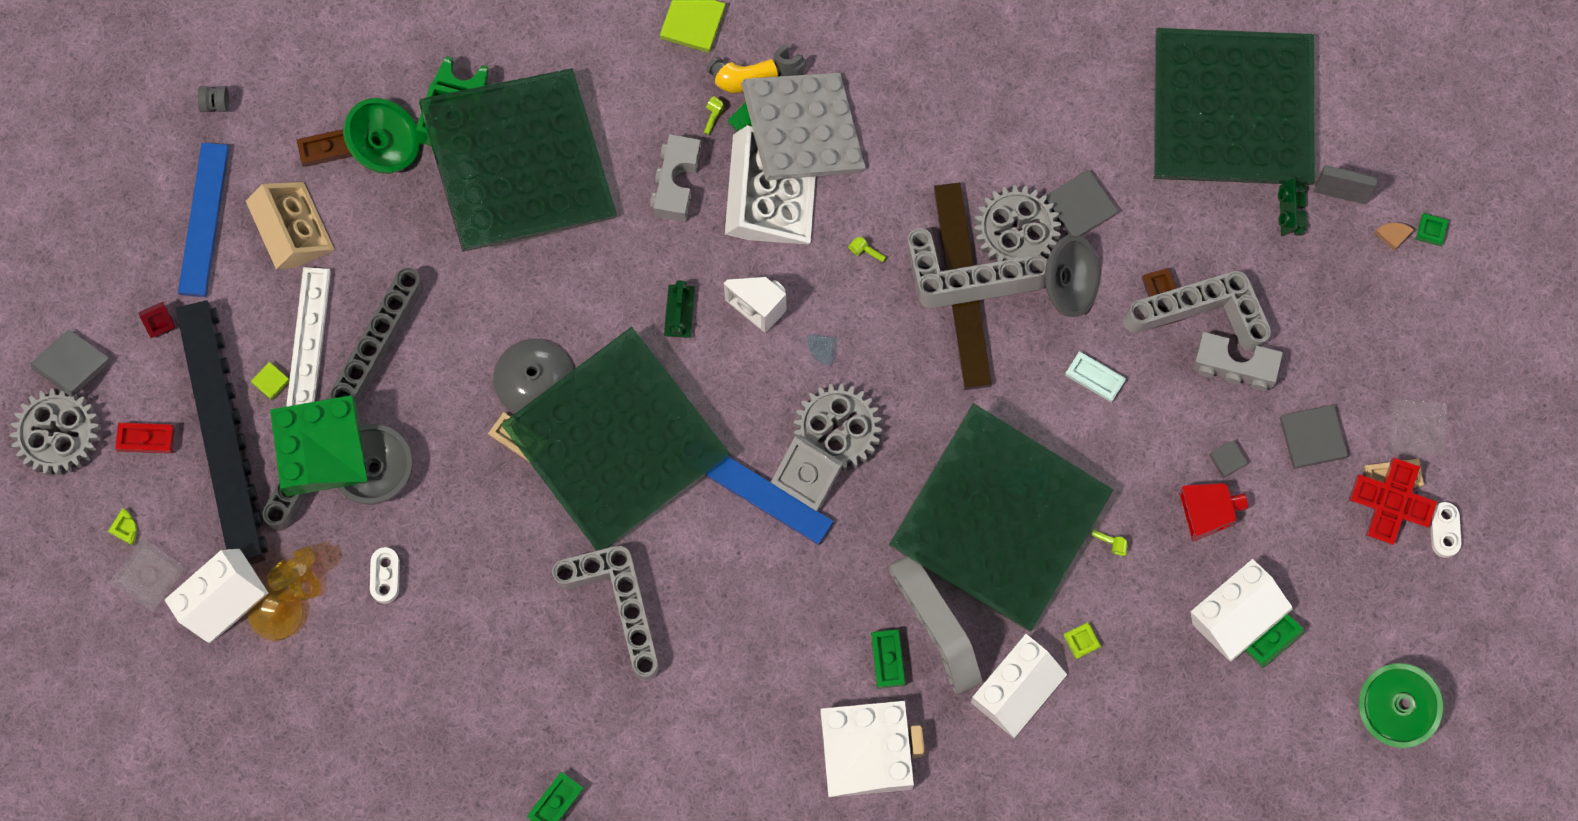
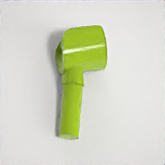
[704,96,724,135]
[848,237,886,262]
[1091,530,1128,556]

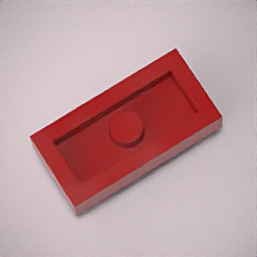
[115,423,175,454]

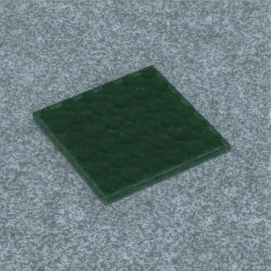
[1154,28,1315,185]
[419,68,617,252]
[501,326,731,551]
[888,403,1114,632]

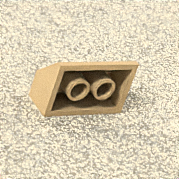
[246,182,334,269]

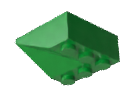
[270,395,368,497]

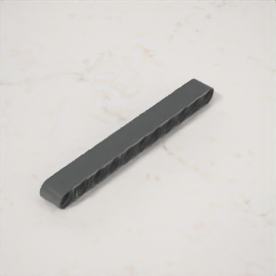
[263,267,423,531]

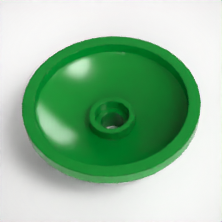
[343,98,420,174]
[1359,663,1444,748]

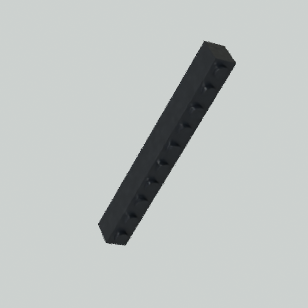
[176,300,269,565]

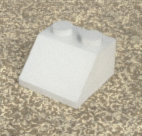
[724,277,787,334]

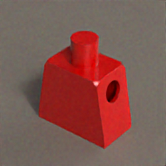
[1179,483,1248,542]

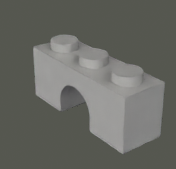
[650,134,701,222]
[1193,332,1283,391]

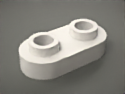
[1430,502,1461,558]
[370,547,400,604]

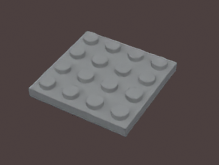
[741,73,866,180]

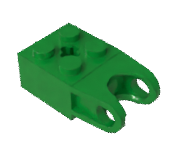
[416,56,489,155]

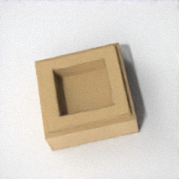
[910,725,924,758]

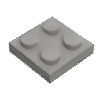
[771,435,844,511]

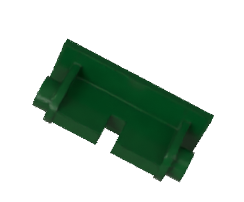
[1278,178,1307,236]
[664,280,695,338]

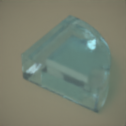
[807,335,834,366]

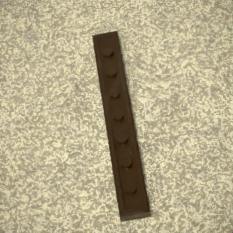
[934,182,992,390]

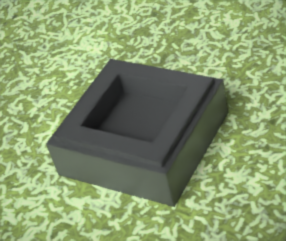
[1209,440,1248,478]

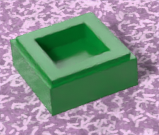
[1415,213,1449,247]

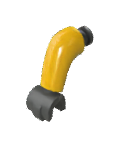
[707,44,806,94]

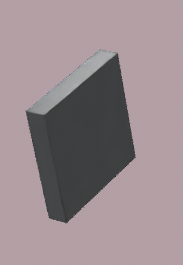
[1314,165,1378,205]
[1045,169,1118,237]
[30,330,110,397]
[1280,405,1348,469]

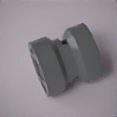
[198,86,229,112]

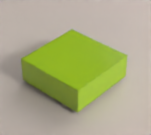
[251,362,290,401]
[1063,622,1101,660]

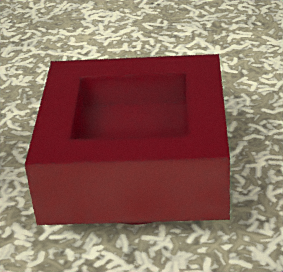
[138,302,176,338]

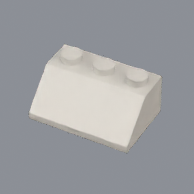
[165,549,269,643]
[1191,559,1293,662]
[971,634,1067,738]

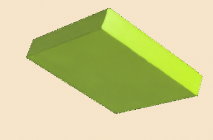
[660,0,726,53]

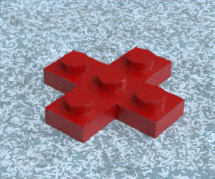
[1348,457,1437,545]

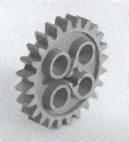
[974,185,1061,262]
[794,384,882,471]
[10,388,101,476]

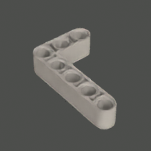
[908,228,1047,308]
[1122,271,1271,351]
[552,546,659,681]
[888,553,983,696]

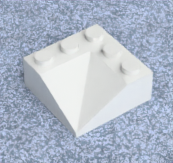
[820,701,914,797]

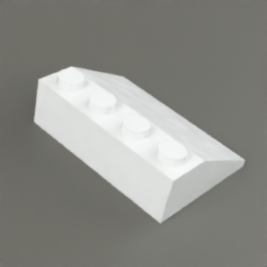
[725,125,815,244]

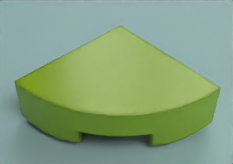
[108,508,137,546]

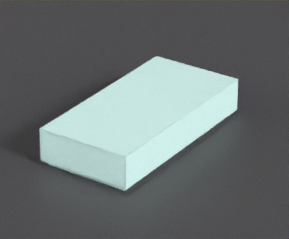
[1065,351,1126,403]

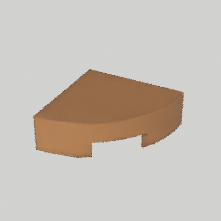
[1375,223,1414,251]

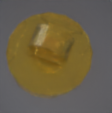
[266,546,321,601]
[248,586,304,642]

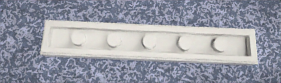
[286,267,331,406]

